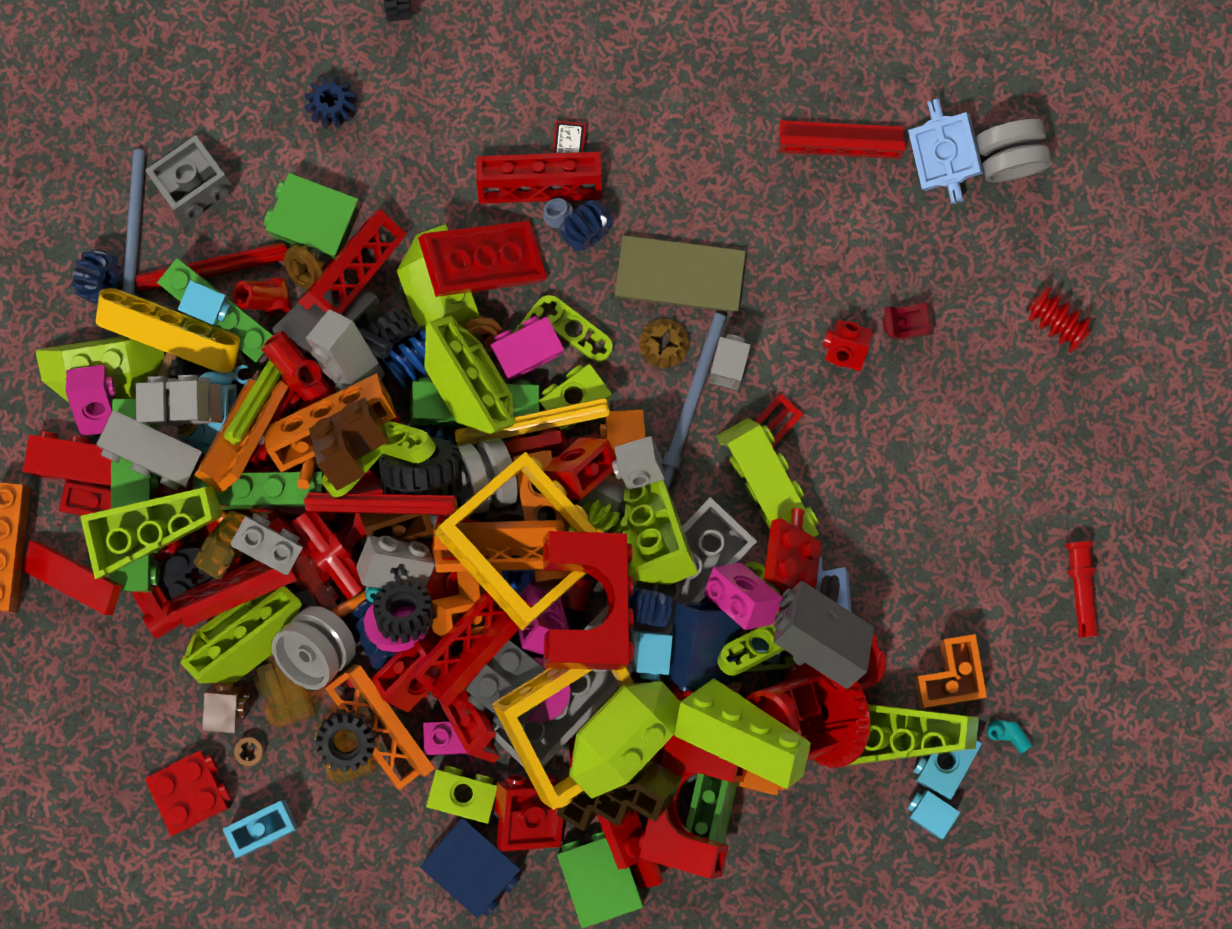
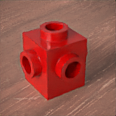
[822,319,873,372]

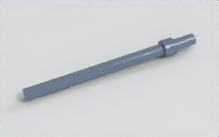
[122,149,146,297]
[662,313,726,490]

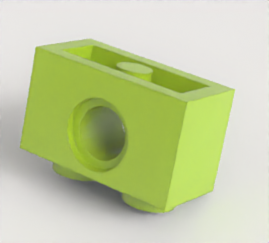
[539,364,612,434]
[426,765,497,824]

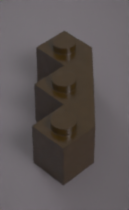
[556,761,682,831]

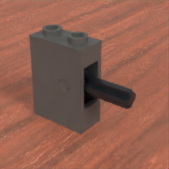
[272,279,393,374]
[773,575,874,689]

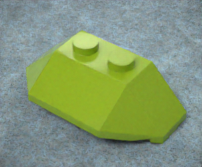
[397,224,482,342]
[424,316,516,434]
[36,336,165,402]
[180,586,302,684]
[569,681,680,798]

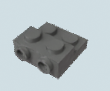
[145,135,234,223]
[465,640,546,730]

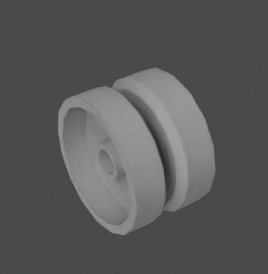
[976,119,1053,182]
[457,437,517,516]
[272,606,355,690]

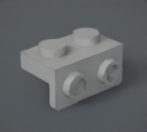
[231,513,303,575]

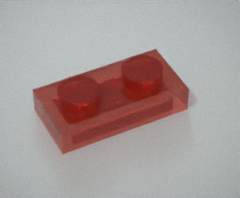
[293,553,339,612]

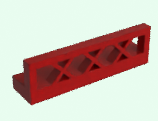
[778,120,905,159]
[476,152,602,204]
[298,209,407,315]
[166,560,299,628]
[411,591,533,707]
[439,648,500,763]

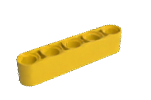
[95,288,240,373]

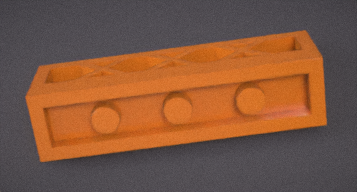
[195,378,289,493]
[433,520,564,572]
[323,664,435,790]

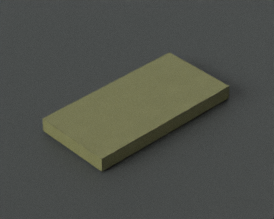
[615,235,746,313]

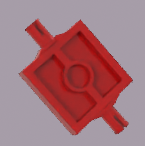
[764,508,822,612]

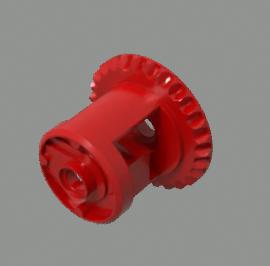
[746,663,870,768]

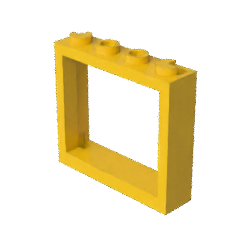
[435,452,604,631]
[492,667,634,810]

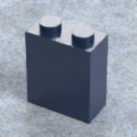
[664,602,742,691]
[420,818,521,919]

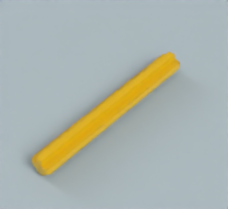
[455,398,610,446]

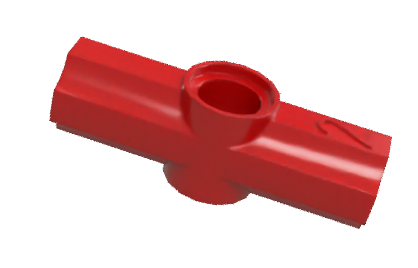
[261,330,335,406]
[291,511,367,600]

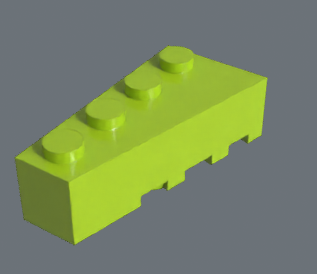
[715,418,819,537]
[80,486,222,580]
[674,678,811,790]
[846,704,979,766]

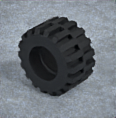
[379,437,463,497]

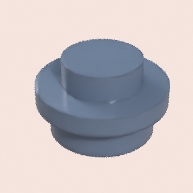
[543,198,573,228]

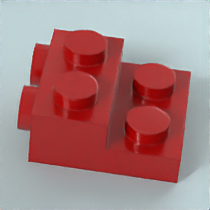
[144,750,232,836]
[495,773,563,851]

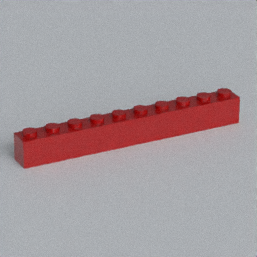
[22,431,339,524]

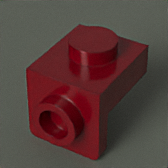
[882,302,934,341]

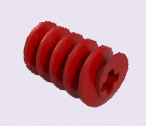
[1026,286,1095,353]

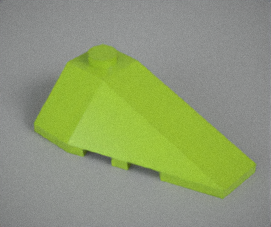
[621,479,698,585]

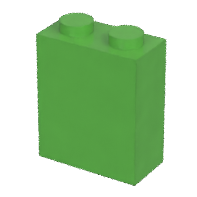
[264,173,361,260]
[557,831,643,929]

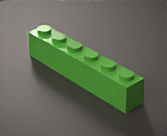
[109,399,161,592]

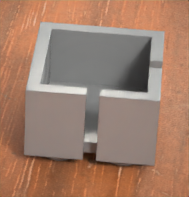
[136,375,222,426]

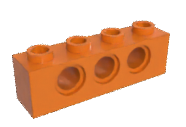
[263,373,396,472]
[513,450,572,585]
[0,483,31,614]

